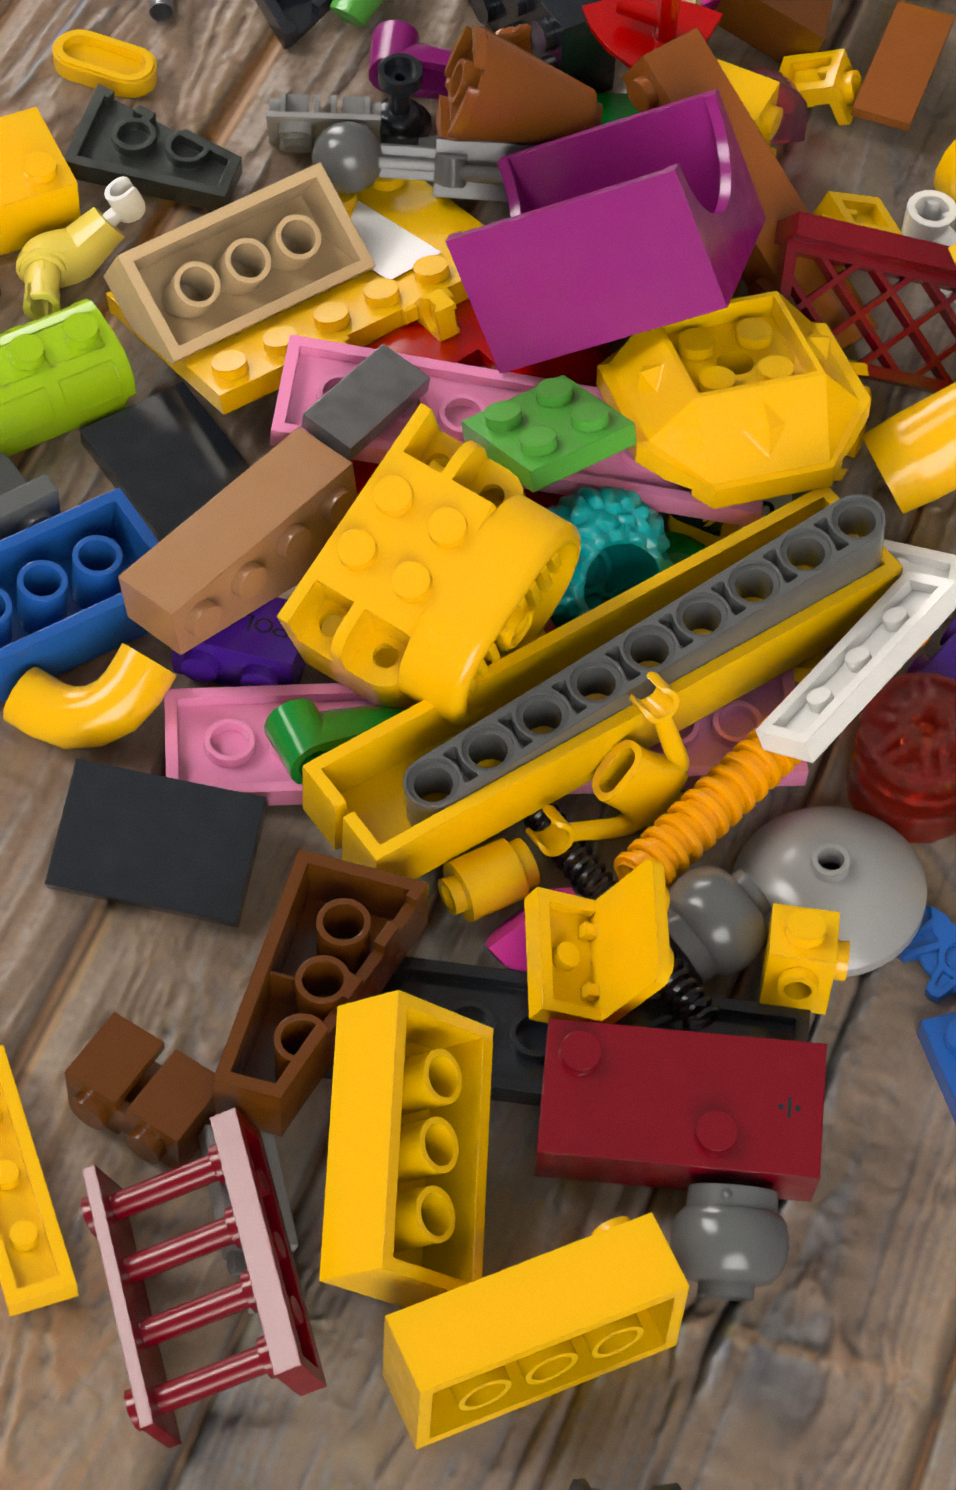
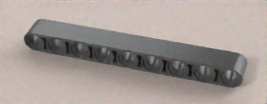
[403,495,886,827]

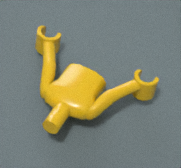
[525,671,690,857]

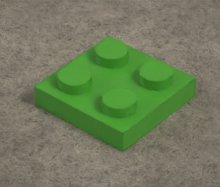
[461,375,637,493]

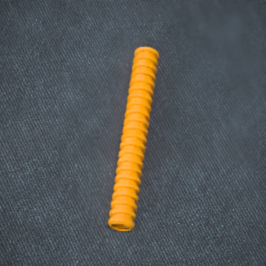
[614,636,931,889]

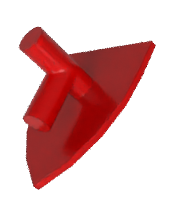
[582,0,723,68]

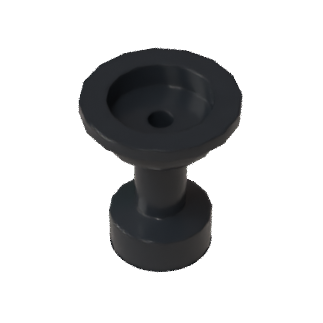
[378,53,432,145]

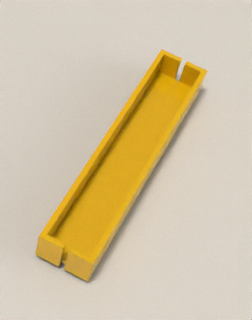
[303,487,903,879]

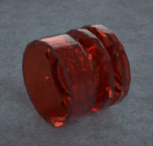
[846,673,956,843]

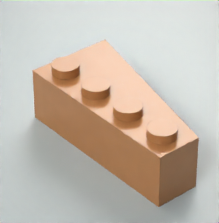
[118,427,357,655]

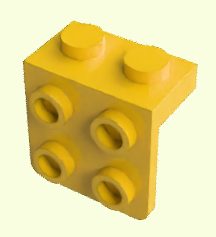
[524,859,674,1024]

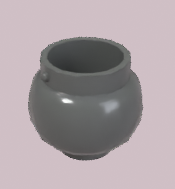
[667,865,772,986]
[670,1183,789,1301]

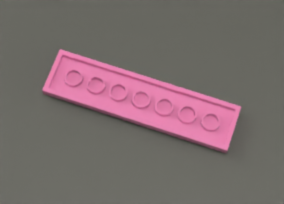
[269,334,763,526]

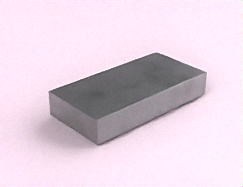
[301,344,430,461]

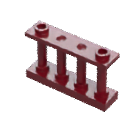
[81,1107,327,1448]

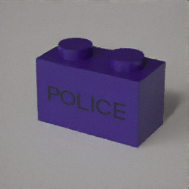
[171,597,306,687]

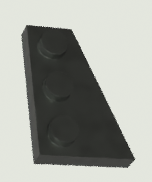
[64,84,242,210]

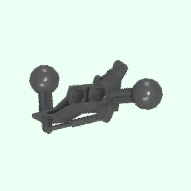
[311,121,541,202]

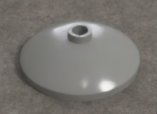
[732,806,927,977]

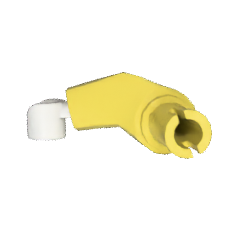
[16,176,145,320]

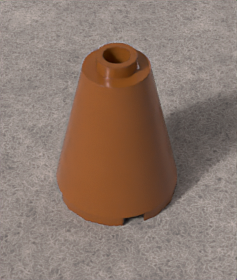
[436,25,603,144]

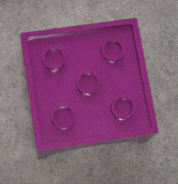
[445,88,766,374]

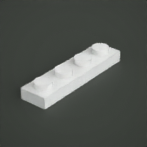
[755,570,956,763]

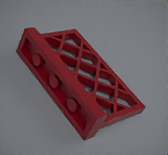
[774,211,956,394]

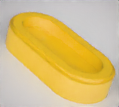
[52,29,158,98]

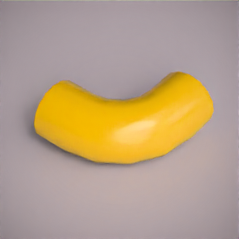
[3,643,177,749]

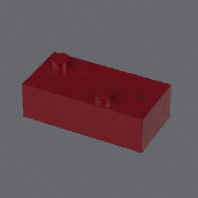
[534,1018,827,1202]

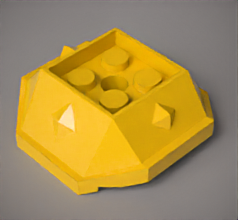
[596,291,871,509]

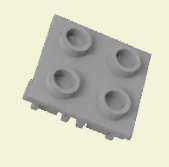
[266,93,381,153]

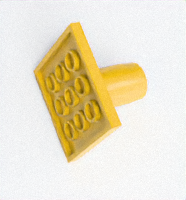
[862,244,956,514]

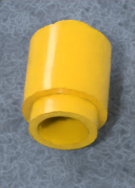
[438,838,540,922]

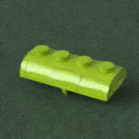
[0,298,136,457]

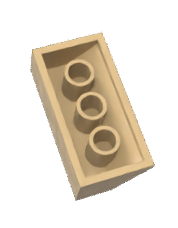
[103,162,376,364]

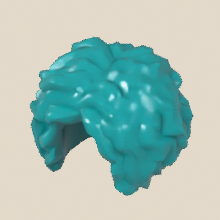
[547,486,673,627]

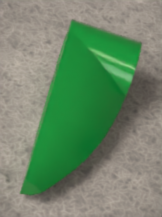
[264,698,408,785]

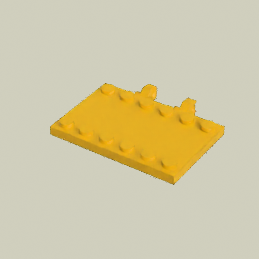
[106,177,484,415]

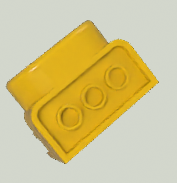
[277,403,581,724]

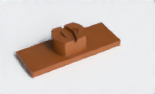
[851,0,955,132]

